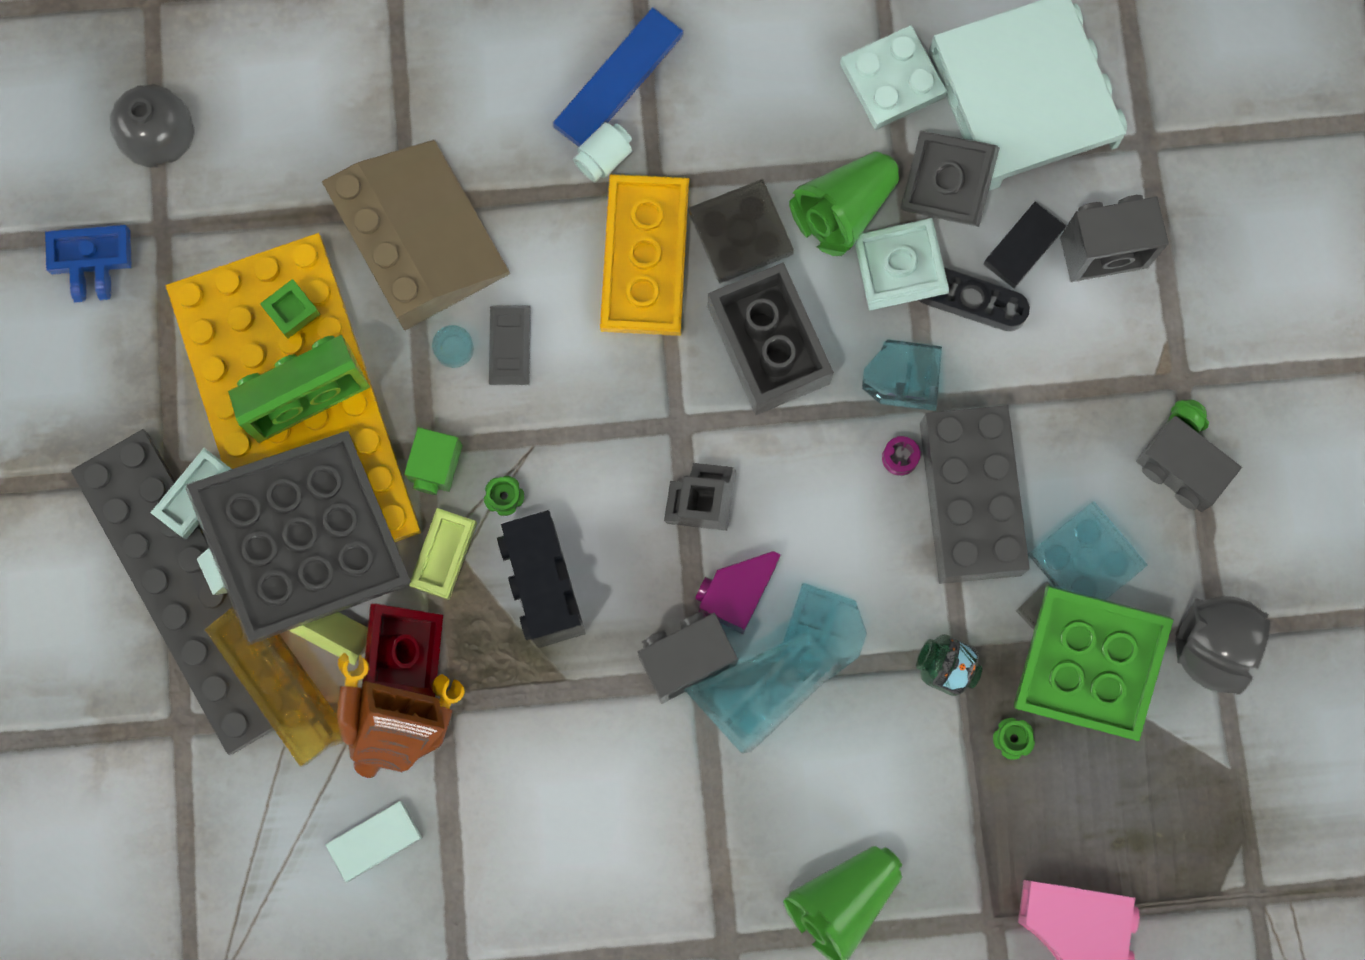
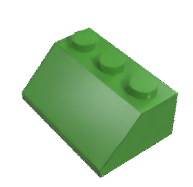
[228,335,370,443]

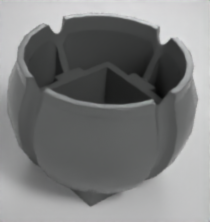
[1175,596,1270,695]

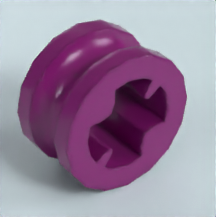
[882,436,921,476]

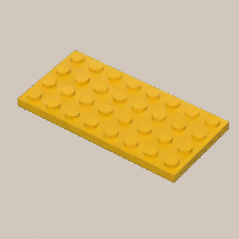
[165,233,422,542]

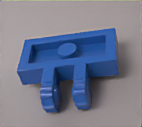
[45,225,132,303]

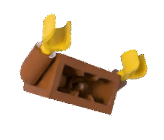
[337,653,465,778]

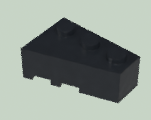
[497,510,586,648]

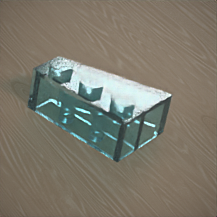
[684,633,842,753]

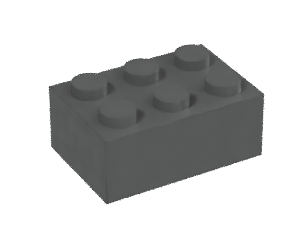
[707,262,834,416]

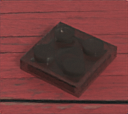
[689,179,794,284]

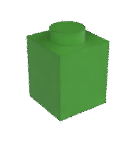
[404,427,463,495]

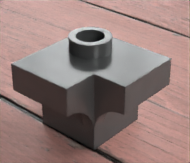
[664,463,736,531]

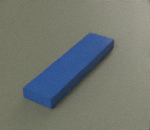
[553,7,683,147]

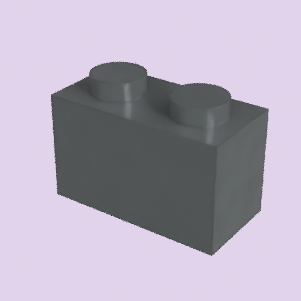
[1136,416,1242,512]

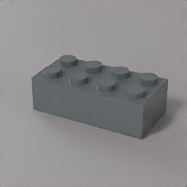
[920,405,1030,584]

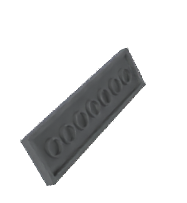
[71,429,305,755]

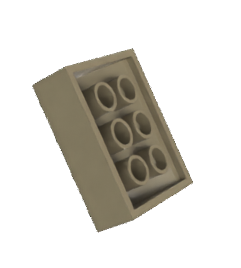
[322,139,510,331]

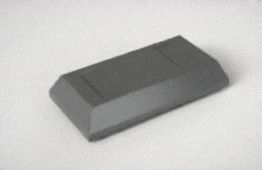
[489,306,531,385]

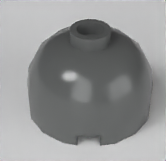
[110,84,194,168]

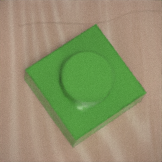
[260,279,320,339]

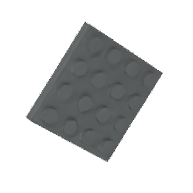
[186,431,411,645]

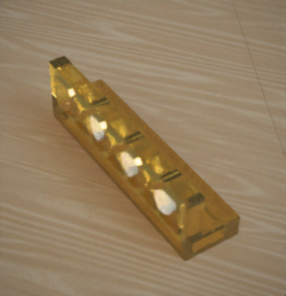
[204,607,344,767]

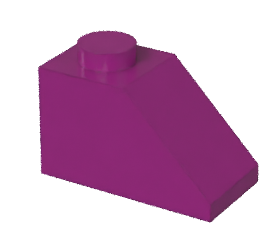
[695,551,781,634]

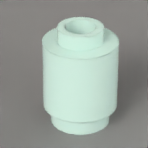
[573,122,632,182]

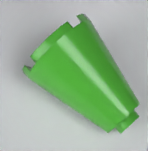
[789,152,899,256]
[783,846,902,960]

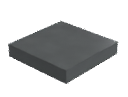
[900,131,1000,227]

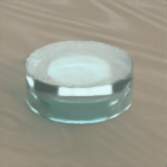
[432,325,474,368]

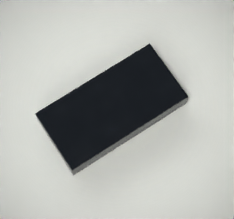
[983,202,1066,289]

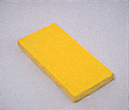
[600,174,689,336]

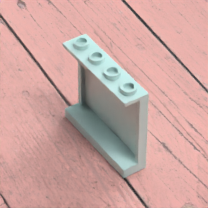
[929,0,1127,191]

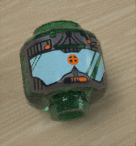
[916,634,982,696]

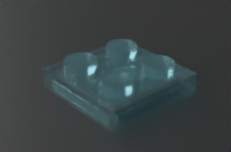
[1028,501,1148,600]

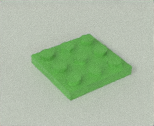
[1014,585,1174,741]

